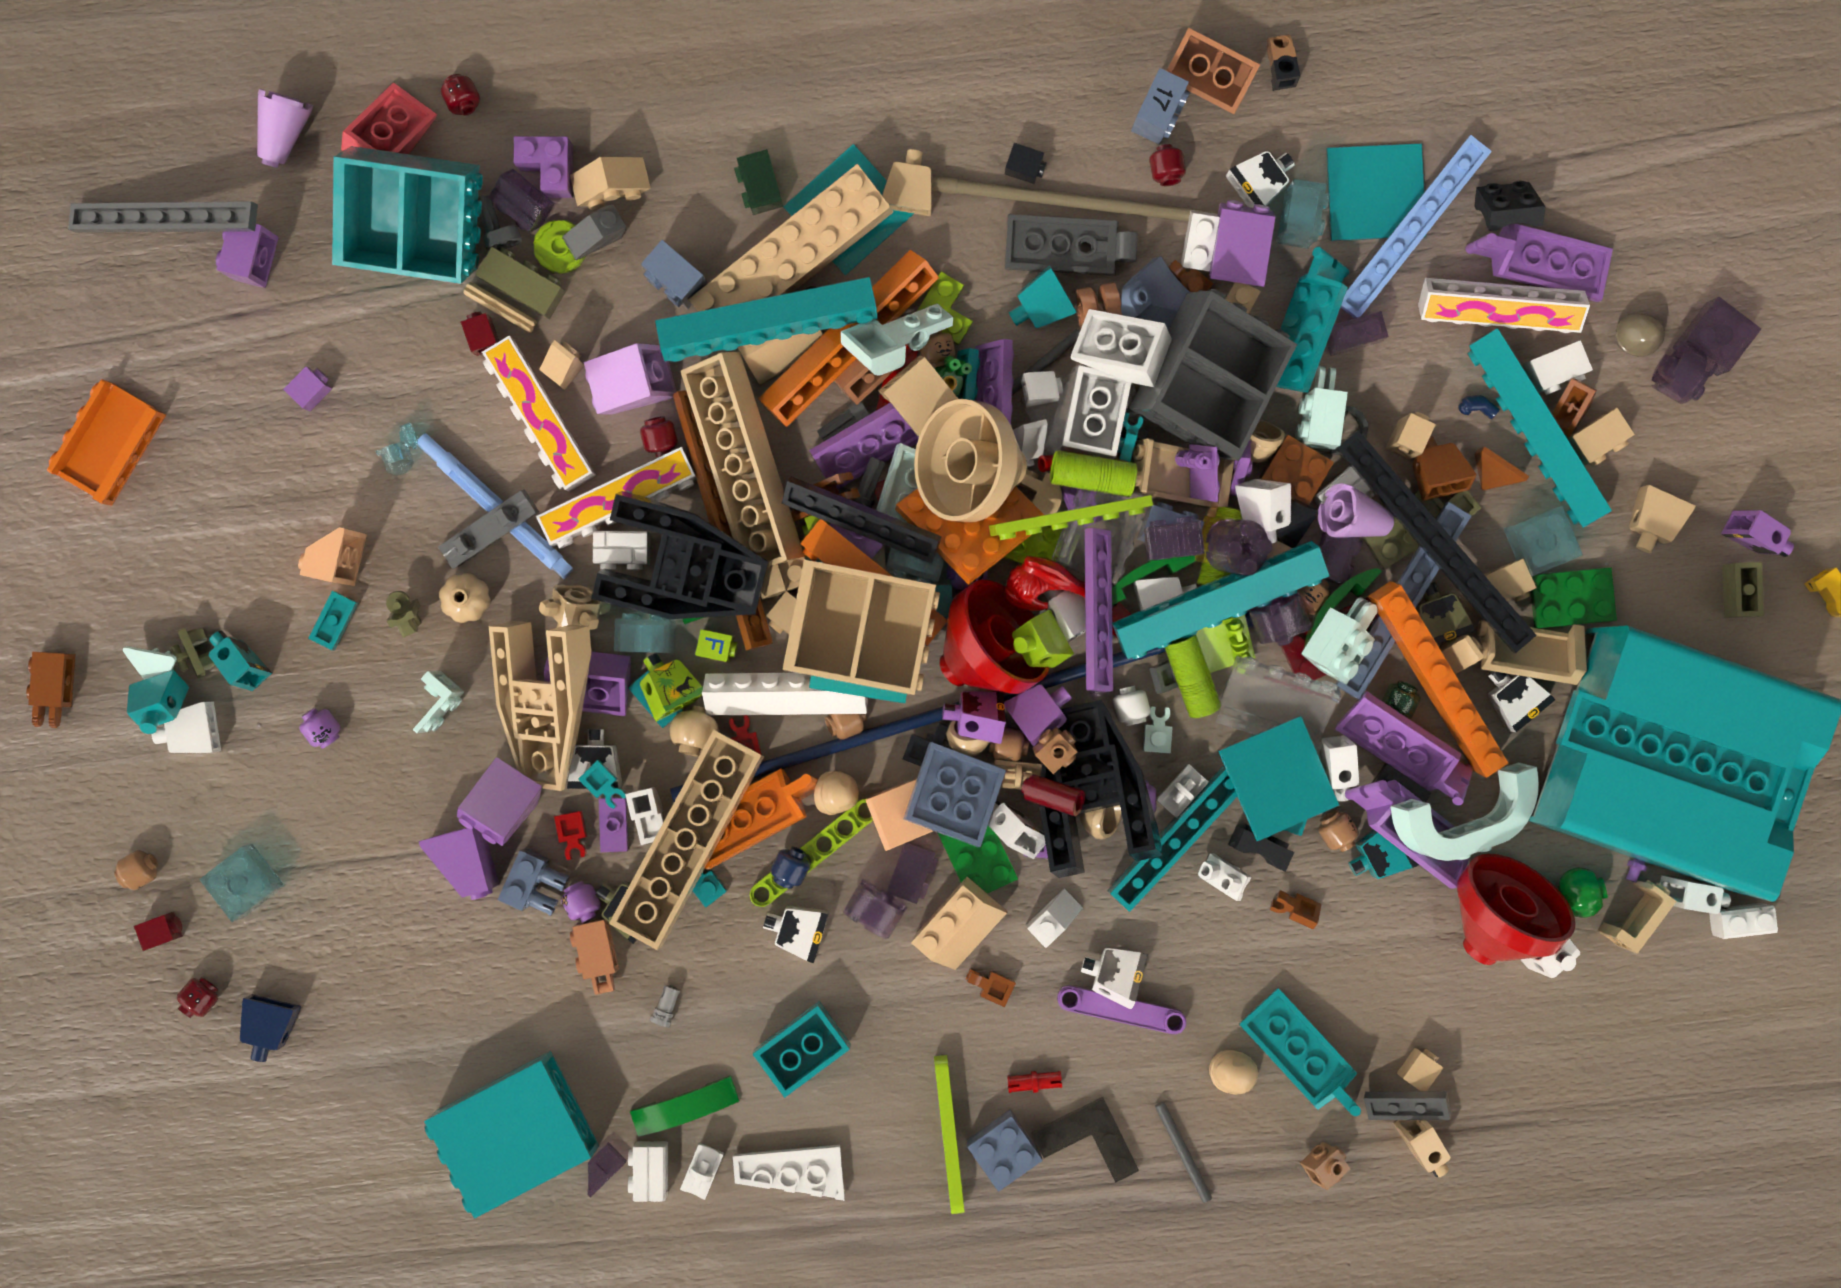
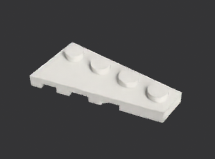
[733,1145,845,1201]

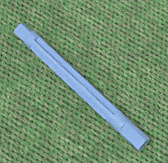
[416,433,573,580]

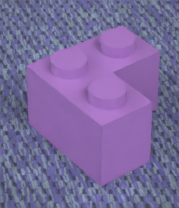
[514,136,573,198]

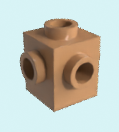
[1033,726,1077,774]
[1300,1142,1350,1190]

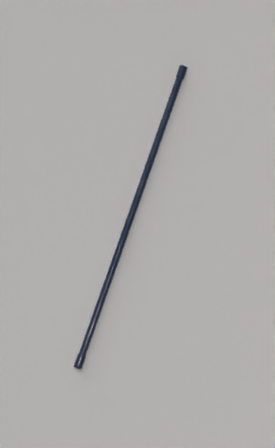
[670,609,1262,802]

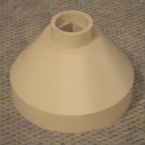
[914,399,1027,522]

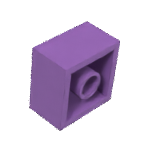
[216,224,278,288]

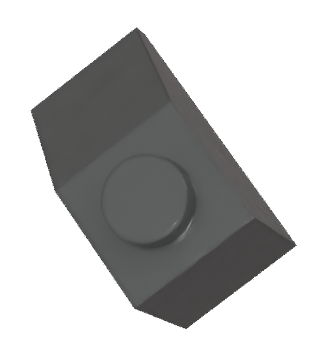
[562,204,626,260]

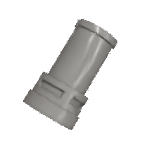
[650,985,681,1027]

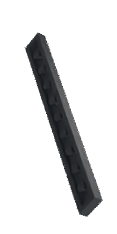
[1336,431,1537,653]

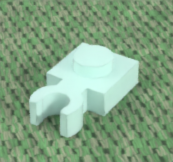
[1143,706,1172,753]

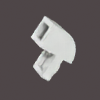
[625,787,664,845]

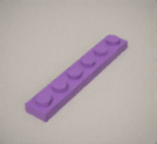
[1085,527,1113,692]

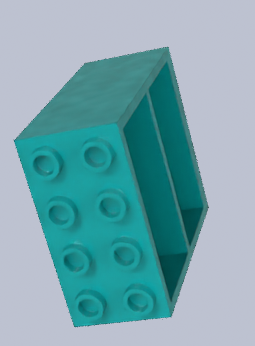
[332,146,483,284]
[424,1051,600,1219]

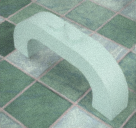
[1391,762,1539,861]

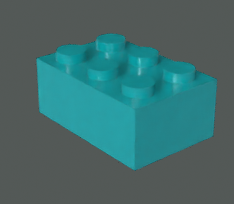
[752,1001,851,1098]

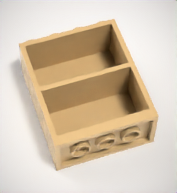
[783,560,940,696]

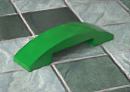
[1112,555,1197,605]
[1304,568,1382,649]
[630,1075,740,1137]

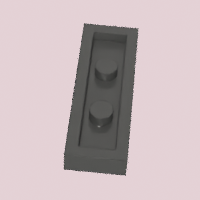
[1364,1091,1451,1120]

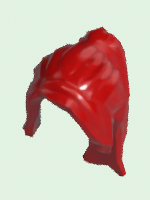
[1004,555,1085,611]

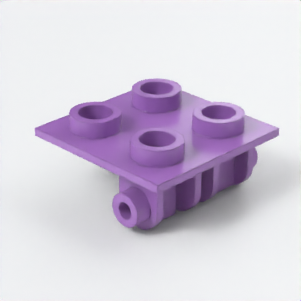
[1175,444,1220,502]

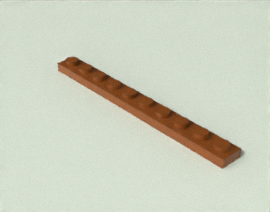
[673,390,773,650]

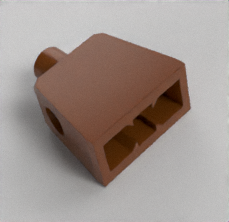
[1413,436,1477,501]

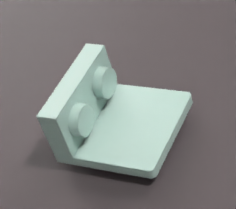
[413,671,464,733]

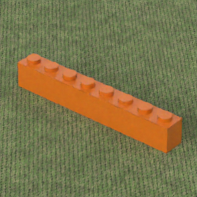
[758,250,939,427]
[1368,581,1508,778]

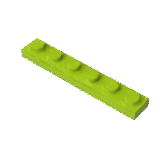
[989,495,1153,540]

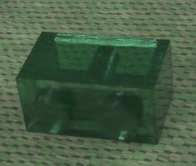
[734,149,783,215]

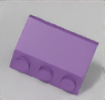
[544,652,631,716]

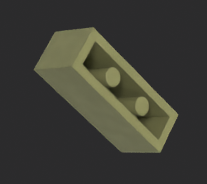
[476,247,566,320]

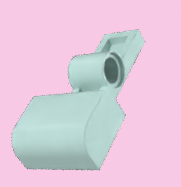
[841,304,953,376]

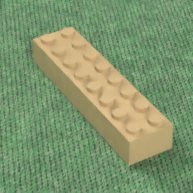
[689,164,893,312]
[680,352,805,568]
[609,730,765,950]

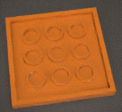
[895,486,1044,585]

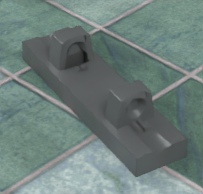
[438,489,539,569]

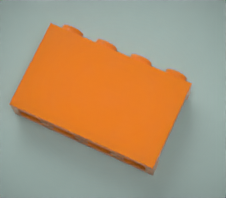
[47,379,166,506]

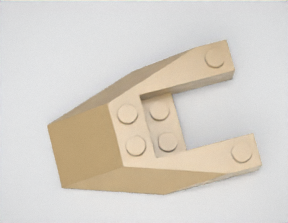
[489,621,591,791]

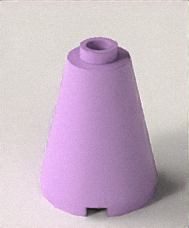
[257,89,313,168]
[1318,483,1394,538]

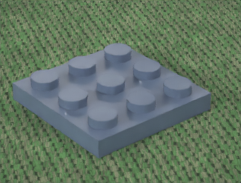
[903,742,1006,847]

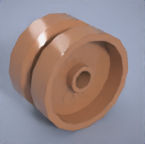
[1076,282,1122,330]

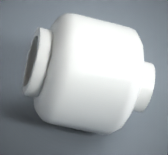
[1113,685,1151,726]

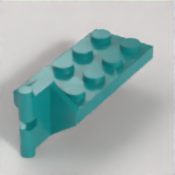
[1276,247,1349,393]
[1239,988,1361,1116]

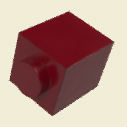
[460,312,499,356]
[134,912,183,951]

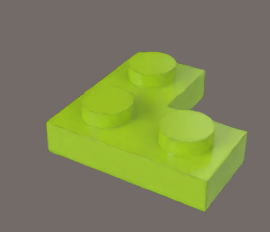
[917,272,973,346]

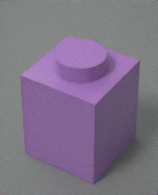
[283,367,332,411]

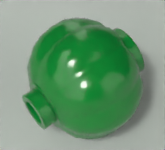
[1558,867,1608,918]

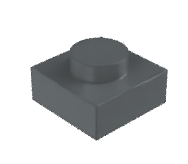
[1149,660,1179,694]

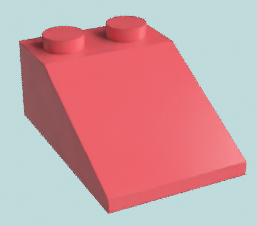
[341,82,437,154]

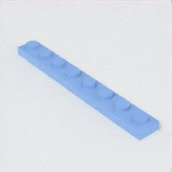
[1340,135,1492,320]

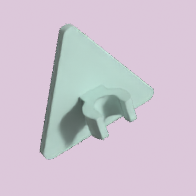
[123,646,177,680]

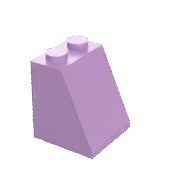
[584,343,677,415]

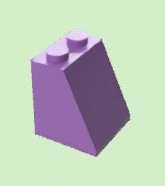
[1209,200,1275,287]
[457,757,542,846]
[419,828,499,900]

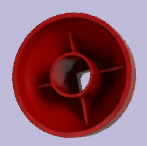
[939,580,1049,694]
[1457,853,1575,965]

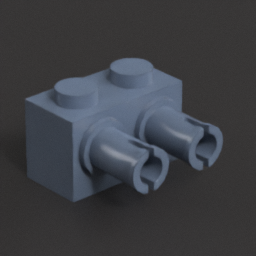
[498,848,569,916]

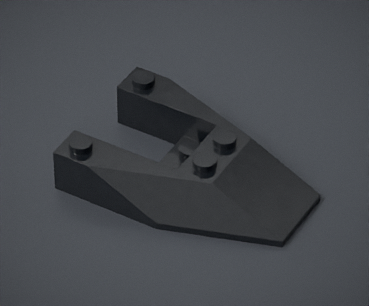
[591,491,769,619]
[1039,700,1163,878]

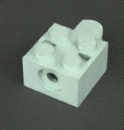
[1295,366,1348,452]
[1301,597,1377,685]

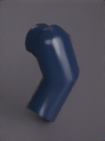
[1458,395,1500,419]

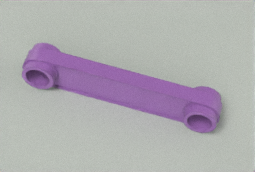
[1057,985,1186,1034]

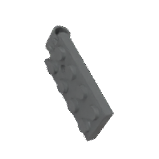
[1005,214,1138,276]

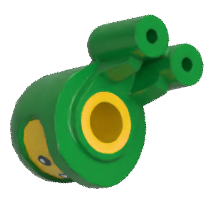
[935,356,972,396]

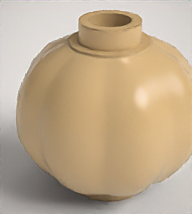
[439,573,491,623]
[669,705,719,757]

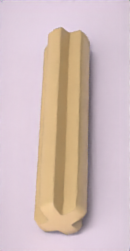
[463,282,537,333]

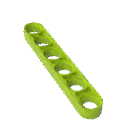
[750,798,873,907]
[934,1055,965,1214]

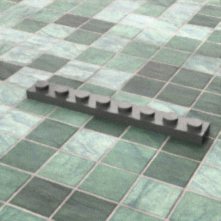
[68,201,258,233]

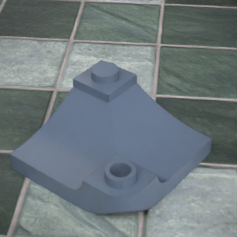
[1121,256,1191,330]

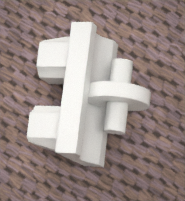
[1156,764,1209,818]
[1198,853,1251,901]
[680,1143,724,1200]

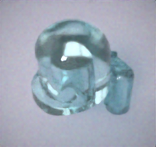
[375,423,418,476]

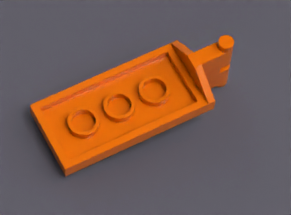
[705,769,818,870]

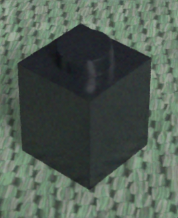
[1004,143,1047,184]

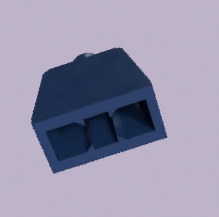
[240,994,301,1062]

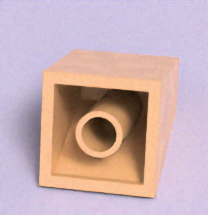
[866,778,933,851]

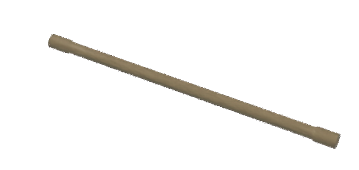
[931,175,1276,233]

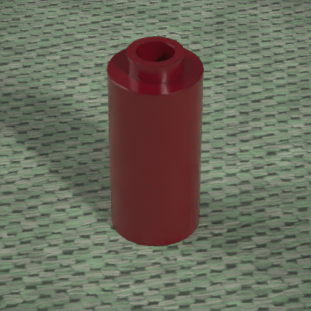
[1022,774,1085,816]

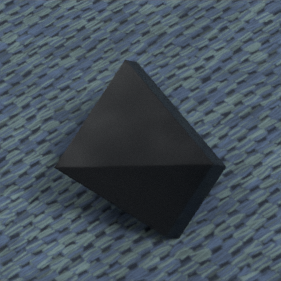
[1276,499,1318,548]

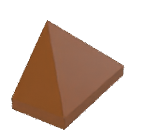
[1552,378,1597,437]
[1475,447,1529,491]

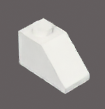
[1021,371,1063,408]
[1013,419,1048,468]
[1026,888,1083,948]

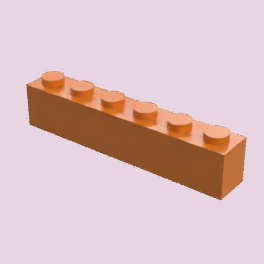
[800,519,948,646]

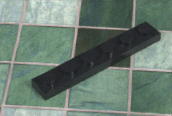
[782,476,942,564]

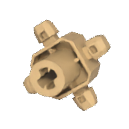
[539,585,611,630]

